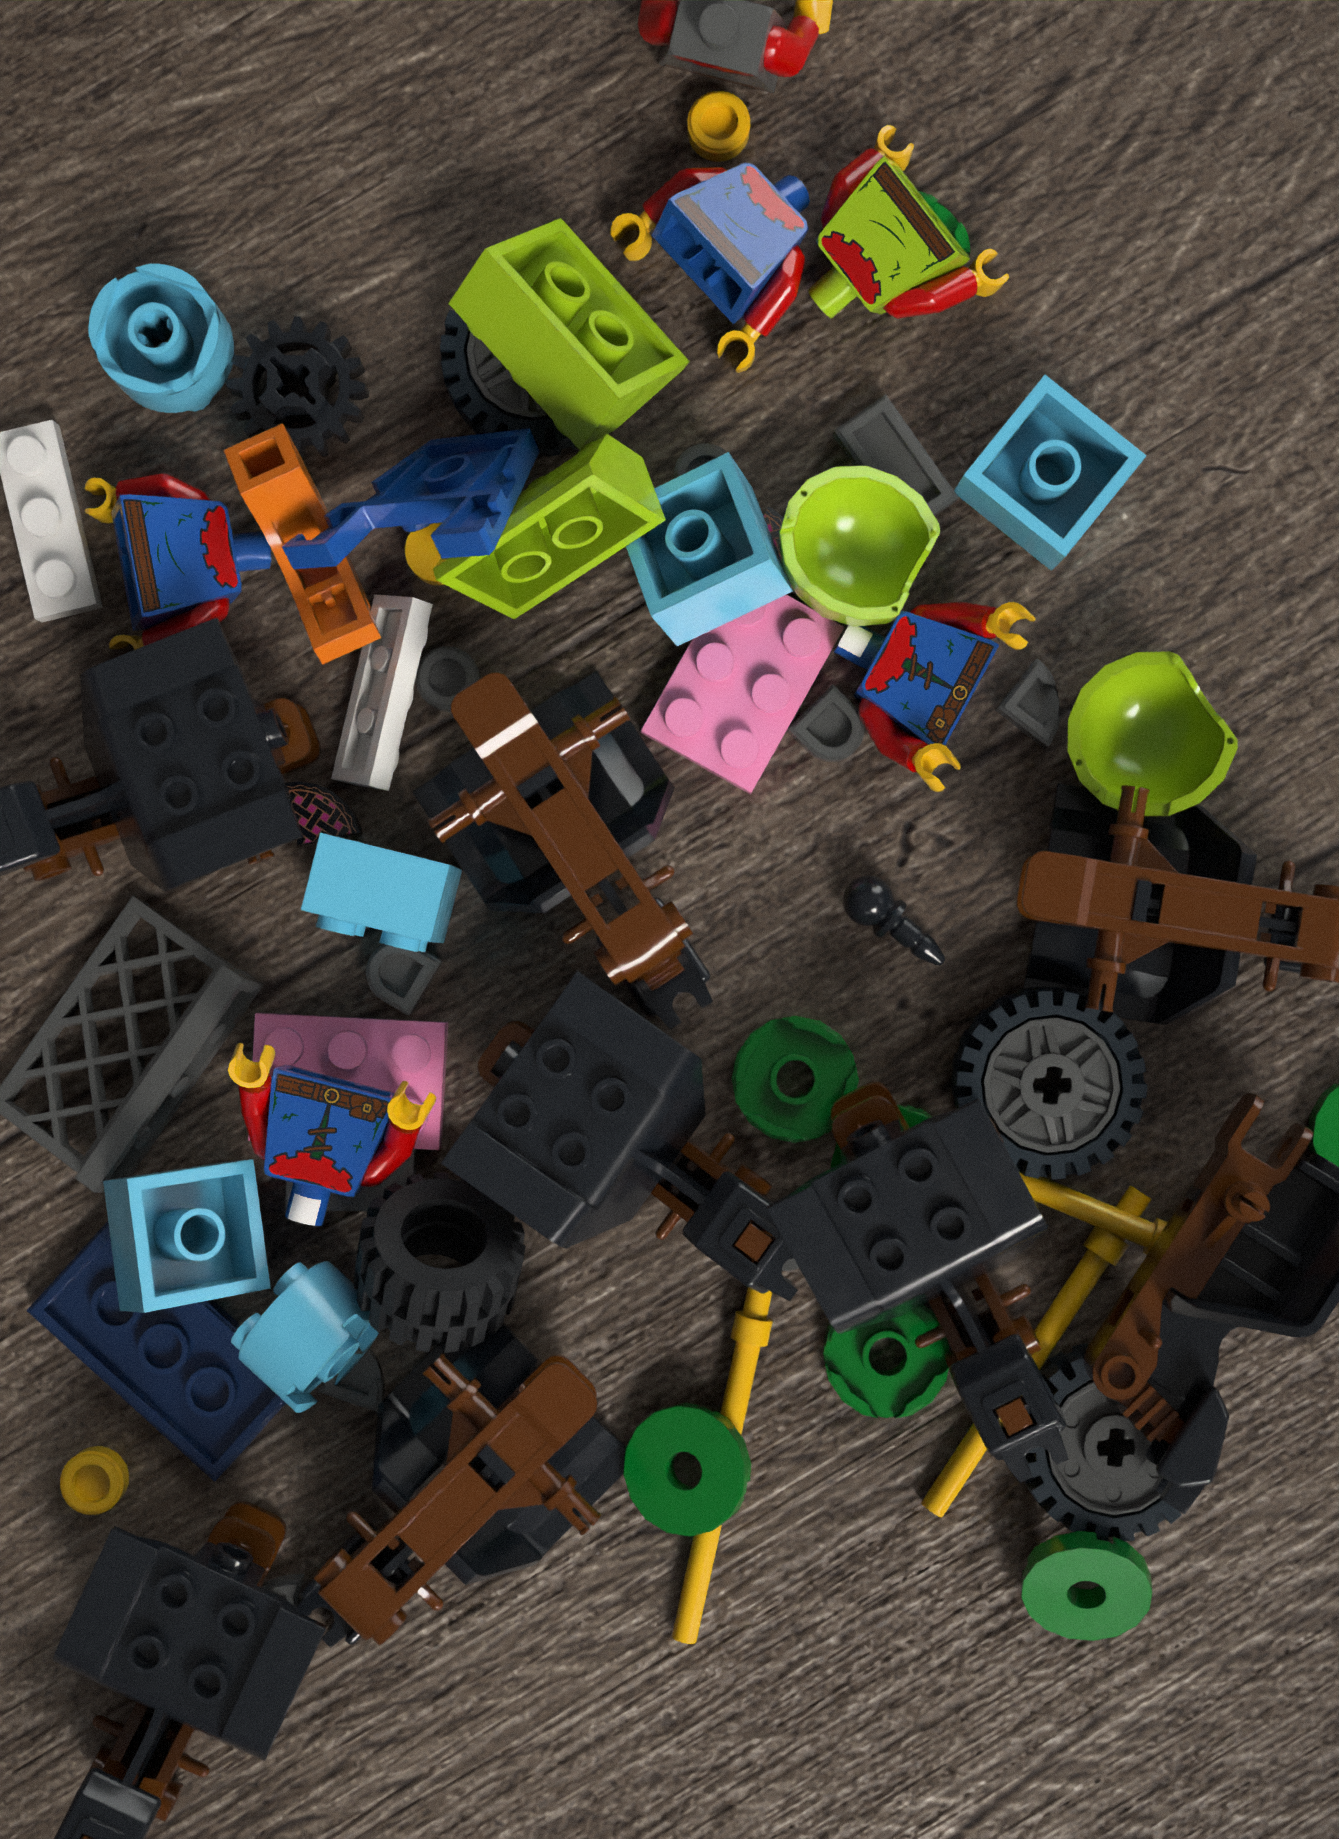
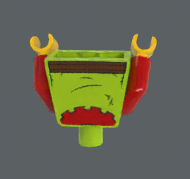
[808,125,1009,319]

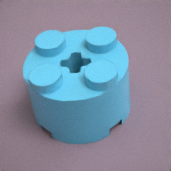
[88,264,234,413]
[231,1261,379,1413]

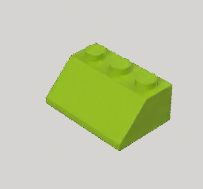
[448,218,690,450]
[433,434,666,620]

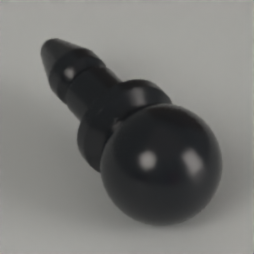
[843,875,945,966]

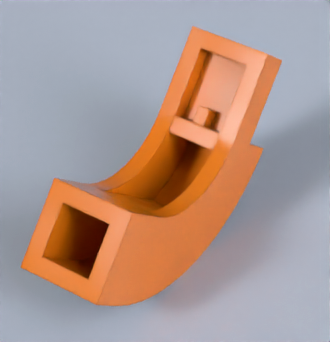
[224,423,381,665]

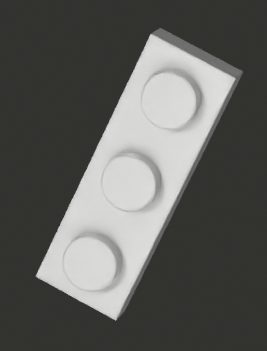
[0,420,103,622]
[331,594,433,791]

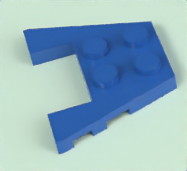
[282,428,540,569]

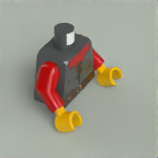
[638,0,833,94]

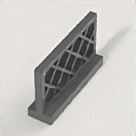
[0,896,264,1193]

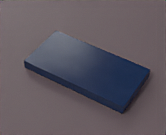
[26,1221,286,1482]

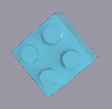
[954,375,1147,571]
[626,452,793,646]
[301,833,462,952]
[103,1159,271,1313]

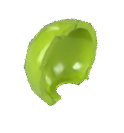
[779,466,940,627]
[1067,651,1238,816]

